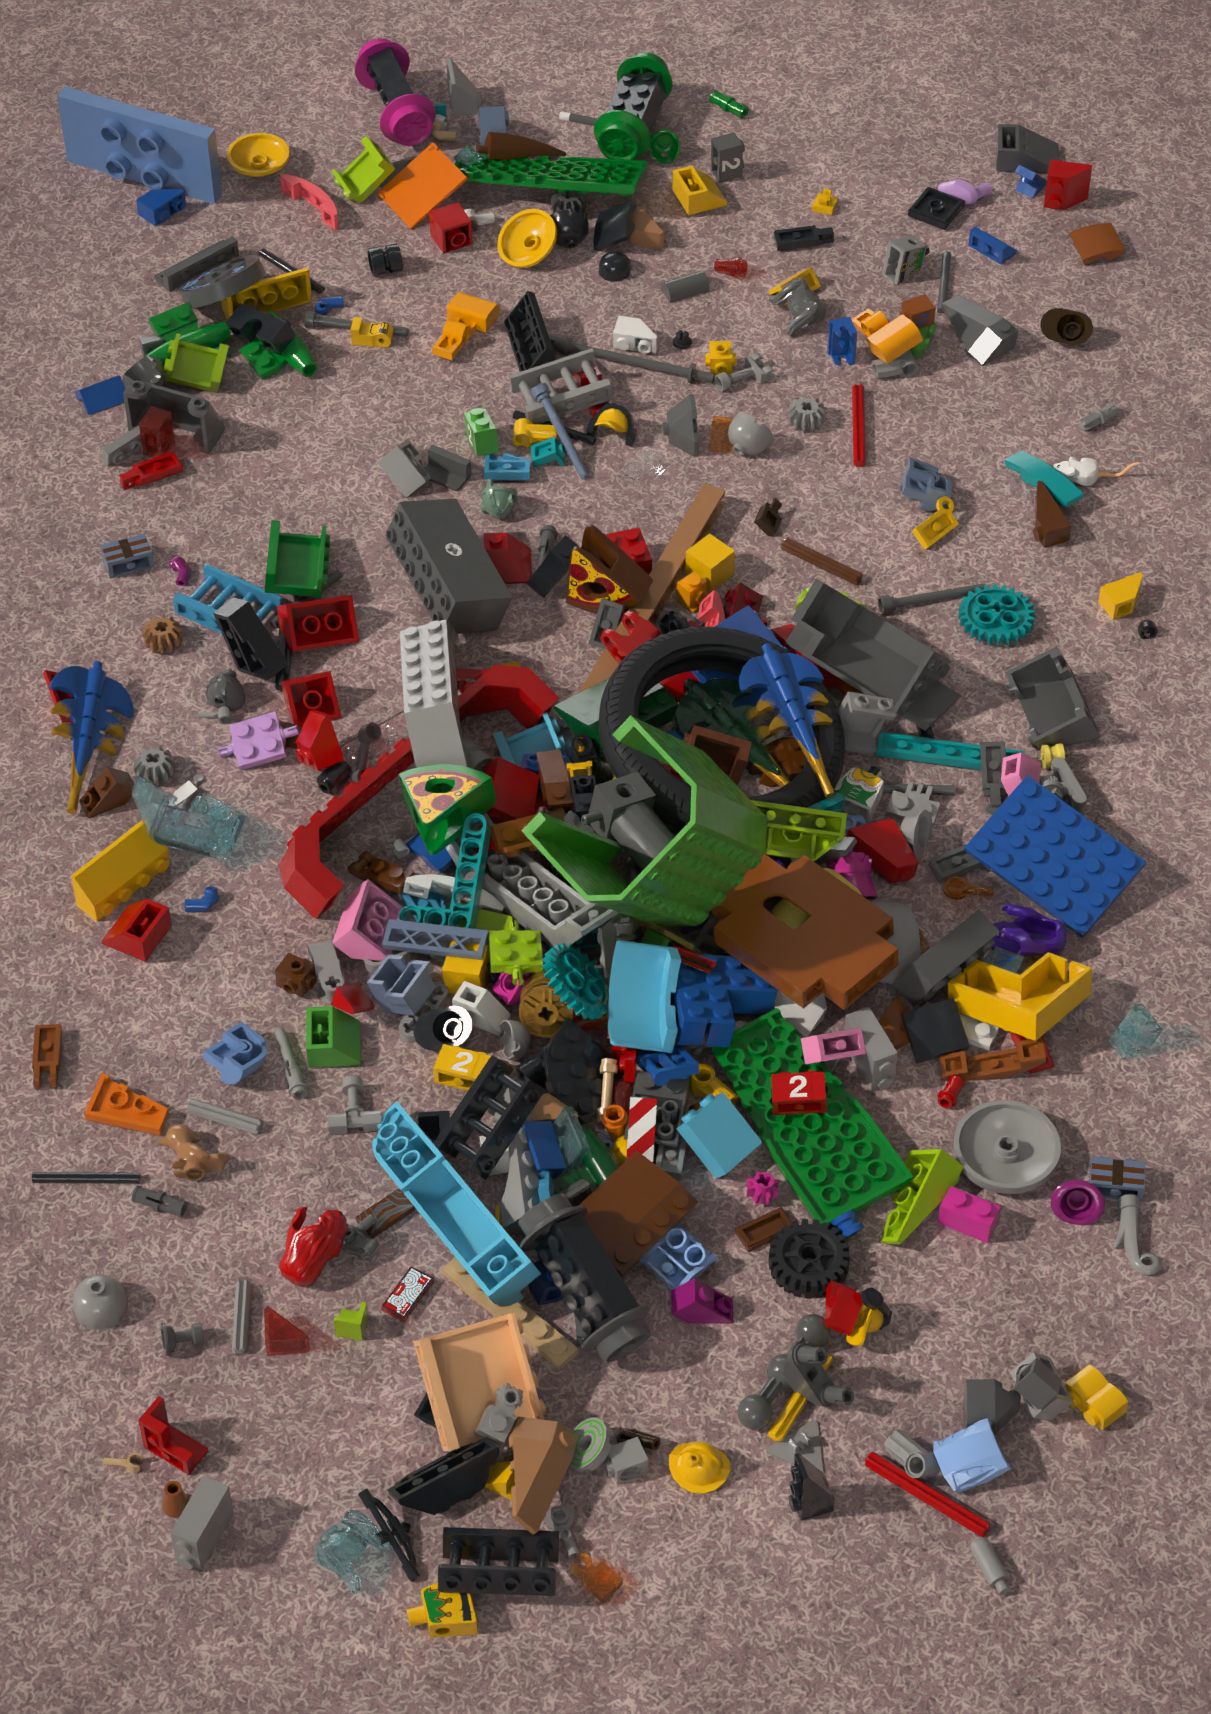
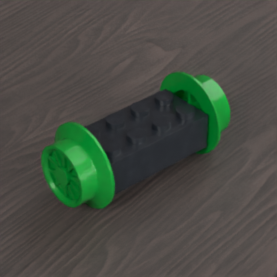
[594,53,673,160]

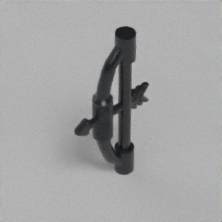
[358,1488,420,1582]

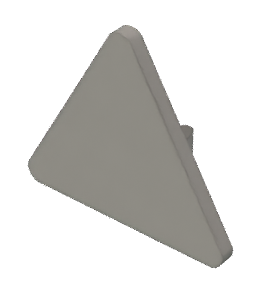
[766,1420,823,1472]

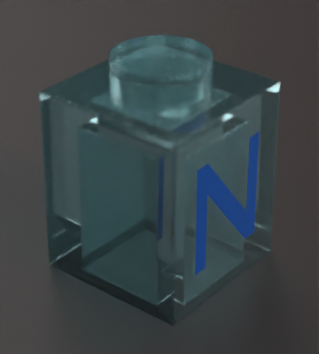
[984,947,1024,975]

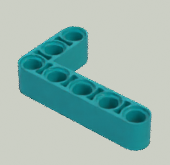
[399,813,491,929]

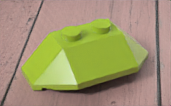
[751,800,847,861]

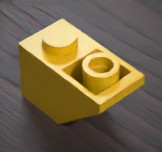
[1098,572,1143,620]

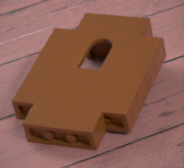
[711,854,899,1010]

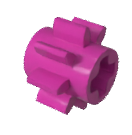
[746,1171,779,1205]

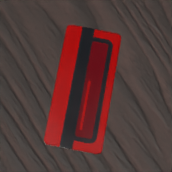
[673,946,716,973]

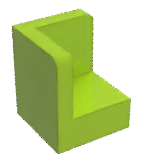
[334,1301,369,1341]

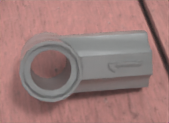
[872,350,919,379]
[884,1430,941,1478]

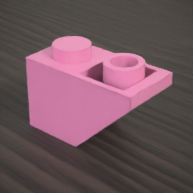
[1001,753,1041,797]

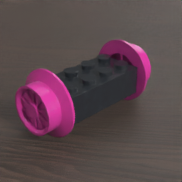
[354,38,436,146]

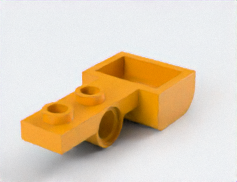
[432,292,500,360]
[851,308,923,364]

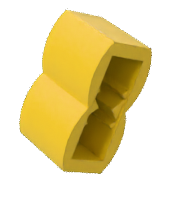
[1064,1365,1129,1431]

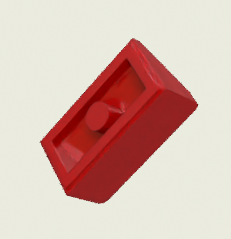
[331,983,375,1014]

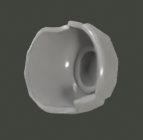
[498,1019,531,1061]

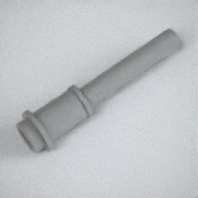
[275,1028,309,1100]

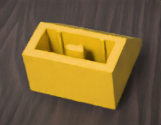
[672,166,727,216]

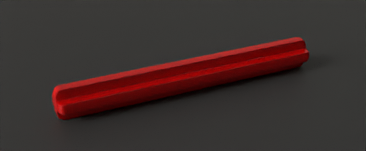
[852,384,866,467]
[865,1452,991,1537]

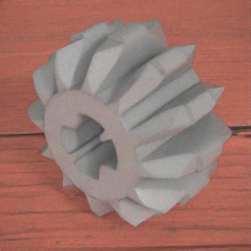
[788,396,826,433]
[133,746,175,787]

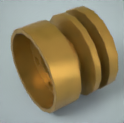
[519,971,574,1037]

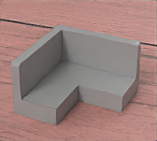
[377,439,431,497]

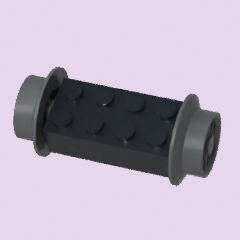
[518,1193,651,1364]

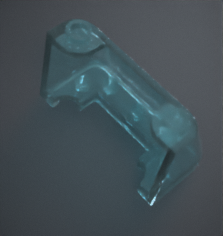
[132,776,246,860]

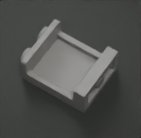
[838,691,896,754]

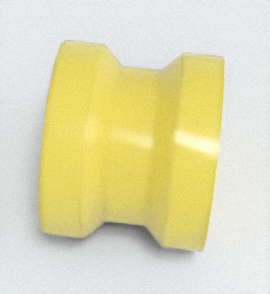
[1041,743,1065,769]

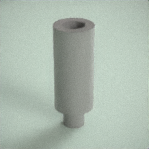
[969,1537,1010,1595]

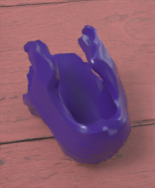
[991,903,1067,960]

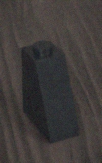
[526,535,579,598]

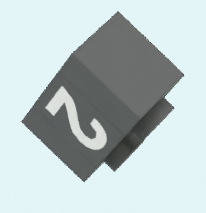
[711,132,745,182]

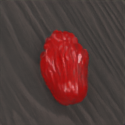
[279,1207,348,1286]

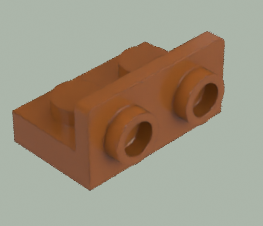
[490,814,539,858]

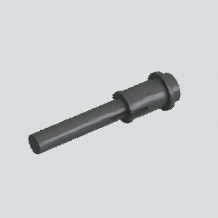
[537,525,558,569]

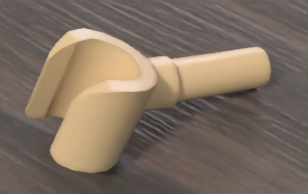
[103,1452,143,1473]

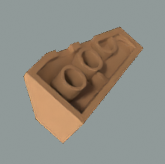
[509,1417,578,1535]

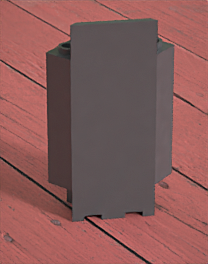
[785,578,961,731]

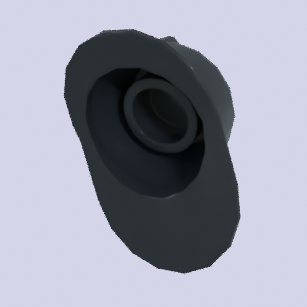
[414,1006,473,1051]

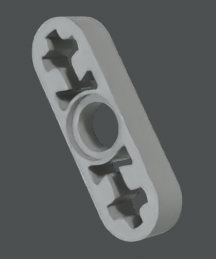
[399,982,448,1043]

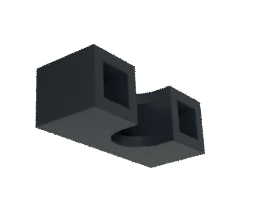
[226,304,296,355]

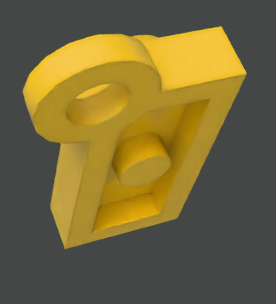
[912,496,959,549]

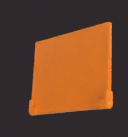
[377,142,468,229]

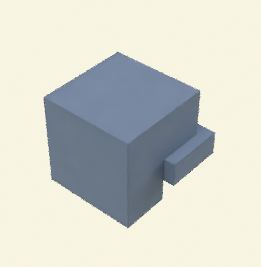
[367,954,436,1016]

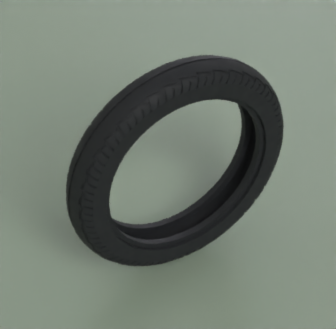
[599,626,845,831]

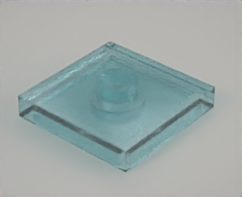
[552,1106,590,1176]

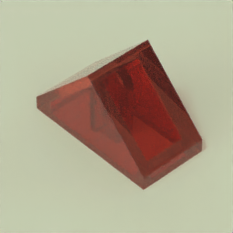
[264,1306,310,1356]

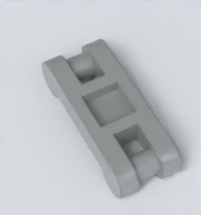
[1049,757,1087,815]

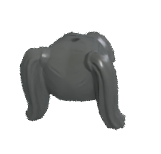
[769,278,826,337]

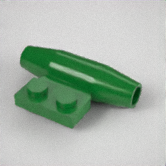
[145,302,231,369]
[240,311,317,380]

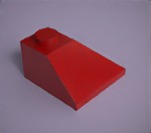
[484,532,532,584]
[280,671,342,727]

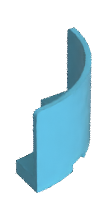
[608,940,681,1053]

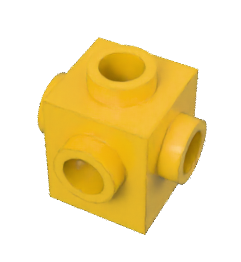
[705,341,737,375]

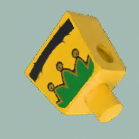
[406,1582,478,1638]

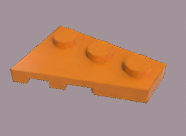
[84,1072,169,1136]

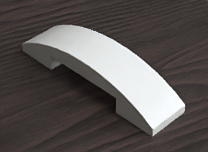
[403,874,504,914]

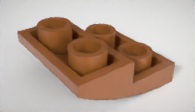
[1069,223,1126,265]

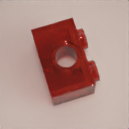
[139,406,176,458]

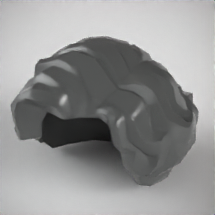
[123,355,165,389]

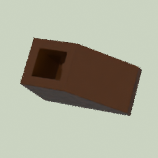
[79,767,138,818]

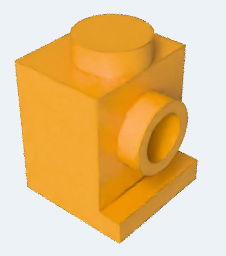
[677,572,707,613]

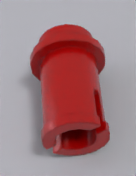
[937,1075,965,1109]

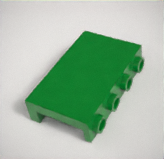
[265,520,330,597]

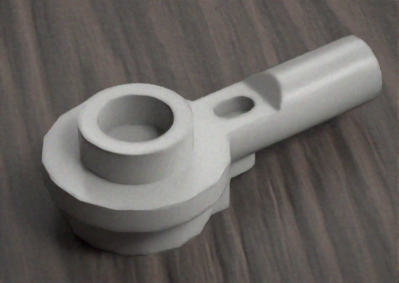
[545,1505,580,1559]

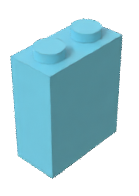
[676,1092,762,1179]

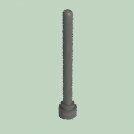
[305,310,409,336]
[878,584,984,615]

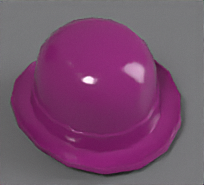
[1050,1180,1105,1225]

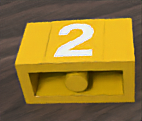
[433,1044,491,1091]

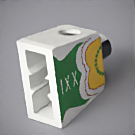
[834,766,884,822]

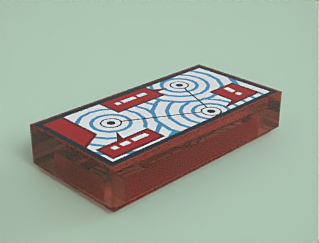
[381,1266,434,1323]

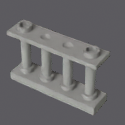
[509,348,613,424]

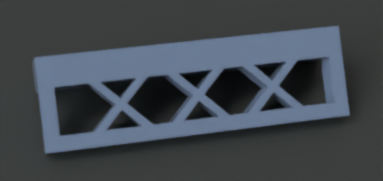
[382,919,489,960]

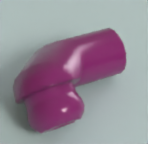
[169,556,191,586]

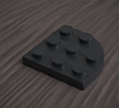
[542,1018,624,1127]

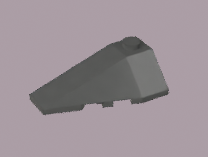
[942,294,1018,366]

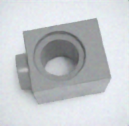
[603,1437,649,1484]

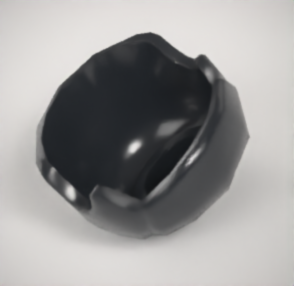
[599,251,631,282]

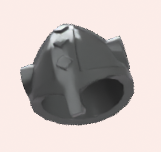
[206,669,245,711]

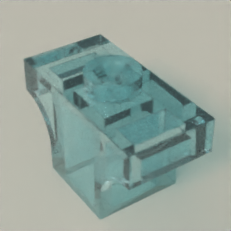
[1108,1003,1163,1059]

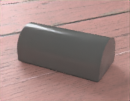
[661,270,709,303]

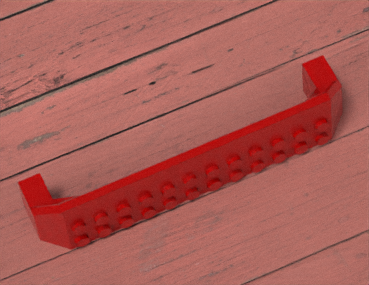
[279,664,559,919]

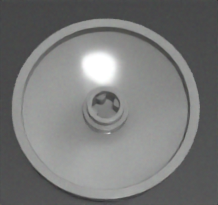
[953,1100,1061,1194]

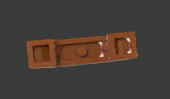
[939,1037,1046,1081]

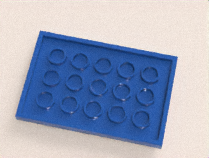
[964,775,1146,938]

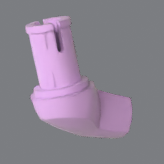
[938,179,992,205]

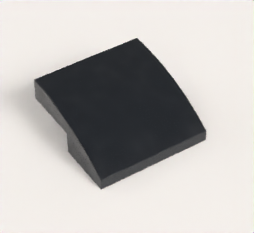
[593,200,637,251]
[901,998,970,1063]

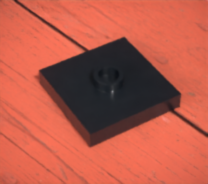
[908,187,965,230]

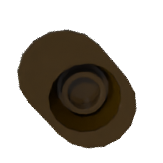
[1040,308,1093,345]

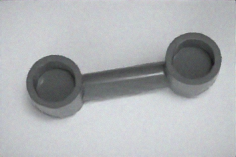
[351,722,381,783]

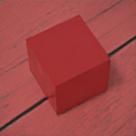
[429,202,472,254]

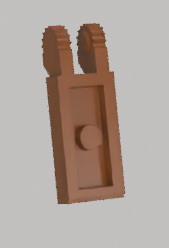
[32,1024,62,1089]

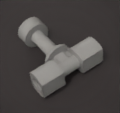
[328,1076,381,1135]

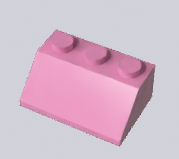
[332,879,403,961]

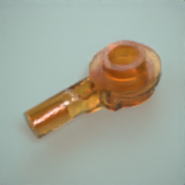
[943,876,994,900]

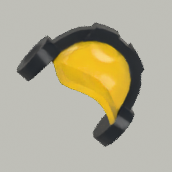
[587,403,637,446]
[846,1288,892,1346]

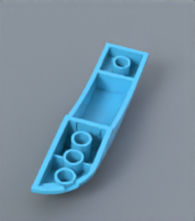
[372,1101,541,1306]

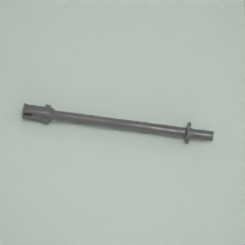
[549,335,715,383]

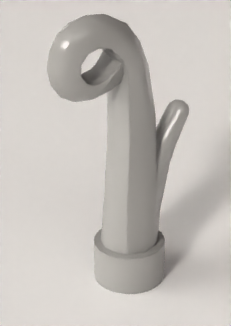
[1113,1194,1161,1276]

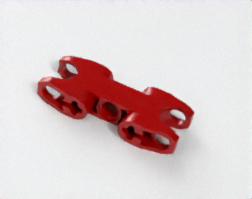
[600,610,709,716]

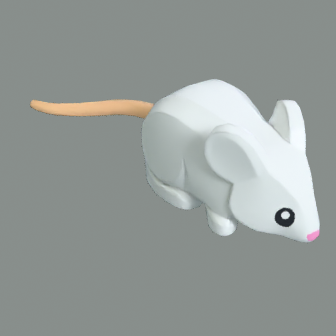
[1053,457,1140,486]

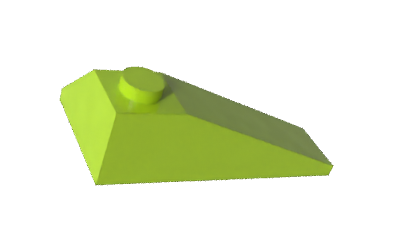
[881,1149,964,1244]

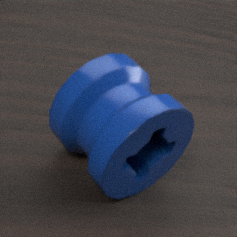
[831,1209,865,1240]

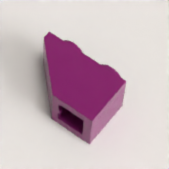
[671,1278,733,1324]

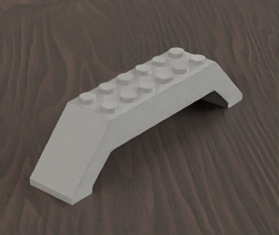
[400,619,469,768]
[445,813,620,948]

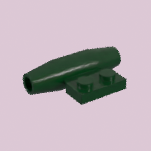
[553,1129,621,1206]

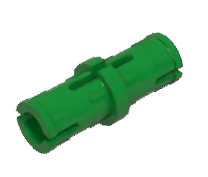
[709,90,749,119]

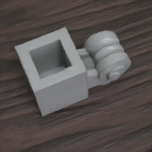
[474,1382,523,1446]

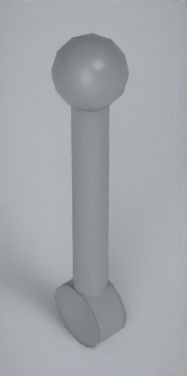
[177,775,204,813]

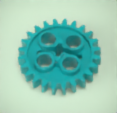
[958,583,1035,646]
[542,943,609,1020]

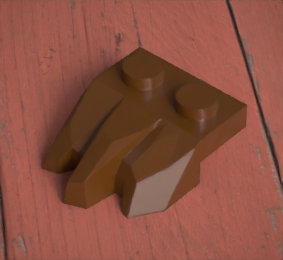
[746,737,805,787]

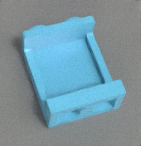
[493,712,566,766]

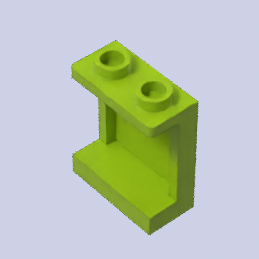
[332,135,395,203]
[163,333,229,393]

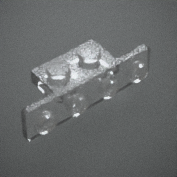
[340,710,409,767]

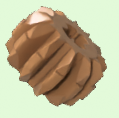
[142,615,183,654]

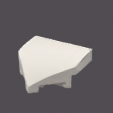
[773,991,827,1038]

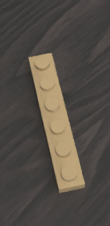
[442,1257,579,1370]

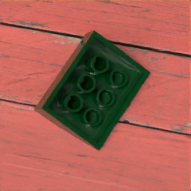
[554,678,678,759]

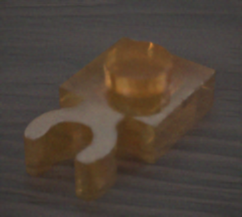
[570,1552,623,1603]

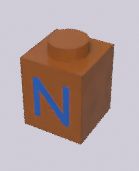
[899,294,936,329]

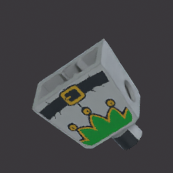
[882,236,930,284]

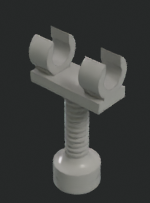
[714,352,775,392]

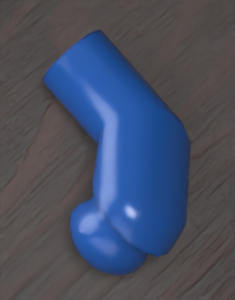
[315,296,344,315]
[185,886,219,912]

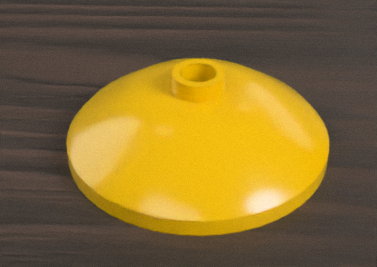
[227,133,290,177]
[497,209,557,268]

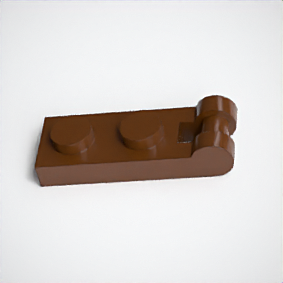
[347,851,415,895]

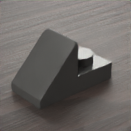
[588,599,626,649]

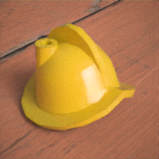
[668,1441,731,1494]

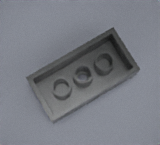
[894,909,999,1007]

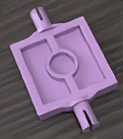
[218,711,299,770]

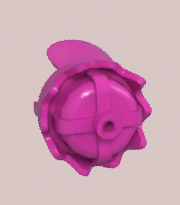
[826,848,878,899]

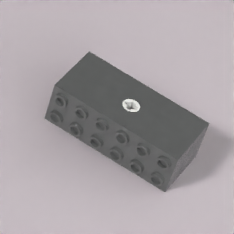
[385,498,513,634]

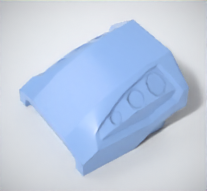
[639,1223,719,1290]
[933,1418,1011,1494]

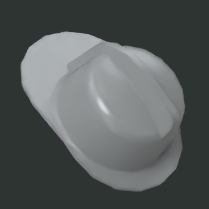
[900,810,932,861]

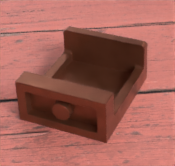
[683,725,752,786]

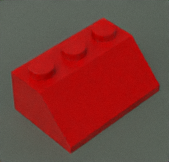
[277,595,359,652]

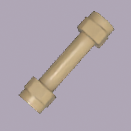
[597,1058,618,1123]

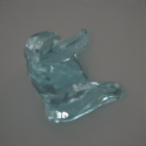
[314,1510,390,1593]

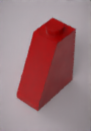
[846,818,919,884]

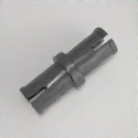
[132,1185,188,1217]

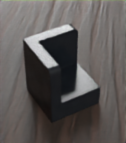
[418,1111,450,1147]

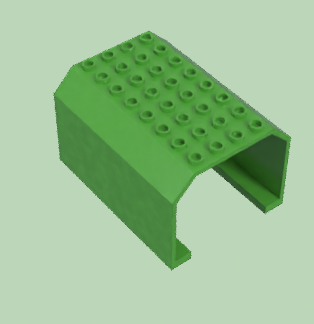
[522,715,767,927]

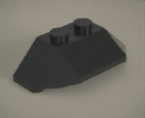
[387,1437,500,1515]

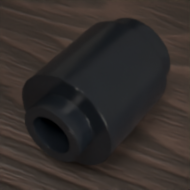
[317,761,352,795]

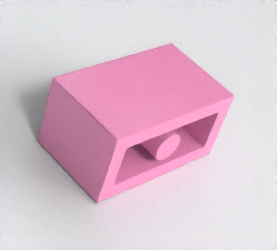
[801,1028,866,1064]

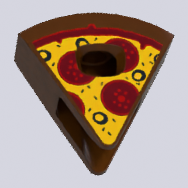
[566,524,653,613]

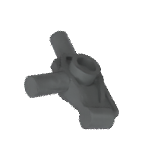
[342,1214,379,1258]

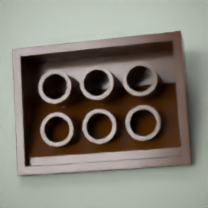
[578,1151,698,1278]

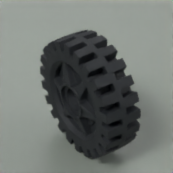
[769,1219,850,1299]

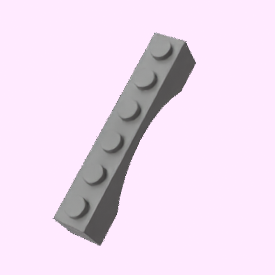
[488,1079,540,1235]

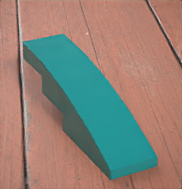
[1004,450,1084,507]

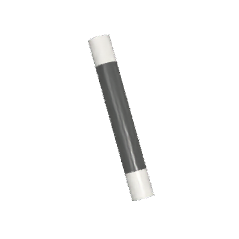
[559,111,598,126]

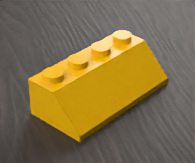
[221,268,312,319]
[71,818,170,921]

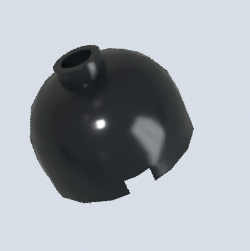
[550,209,589,248]

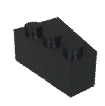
[213,597,288,680]

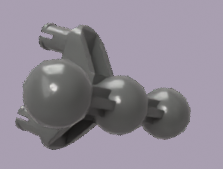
[737,1314,854,1430]

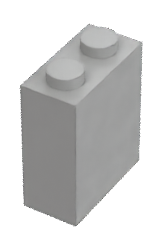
[844,1007,898,1091]
[171,1476,234,1570]

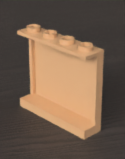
[413,1312,546,1451]

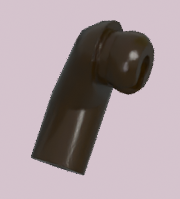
[616,1430,660,1451]

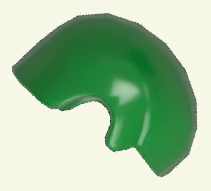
[649,129,680,164]

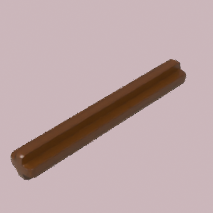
[781,537,863,585]

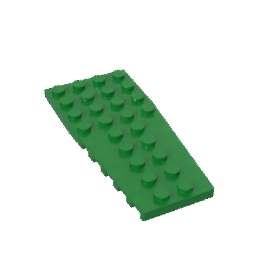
[454,153,648,196]
[711,1008,914,1227]

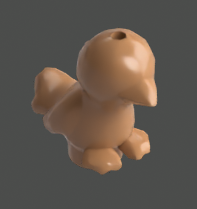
[158,1124,230,1181]

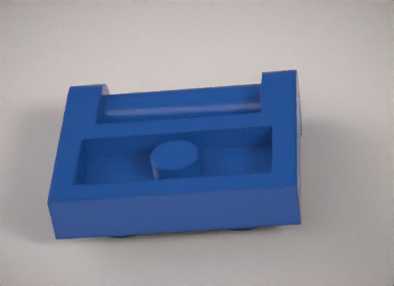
[636,1045,699,1086]

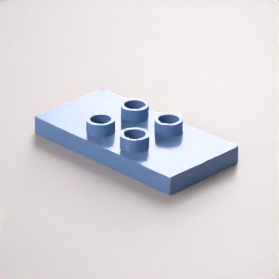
[57,86,222,204]

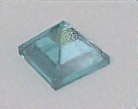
[454,145,483,165]

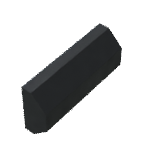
[504,291,556,372]

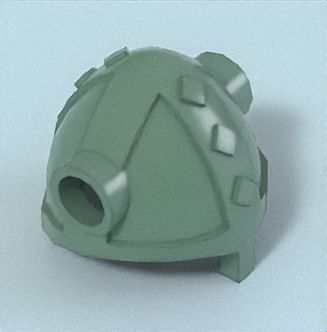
[480,479,518,519]

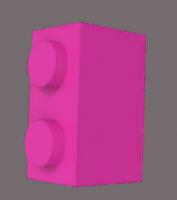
[938,1186,1001,1243]

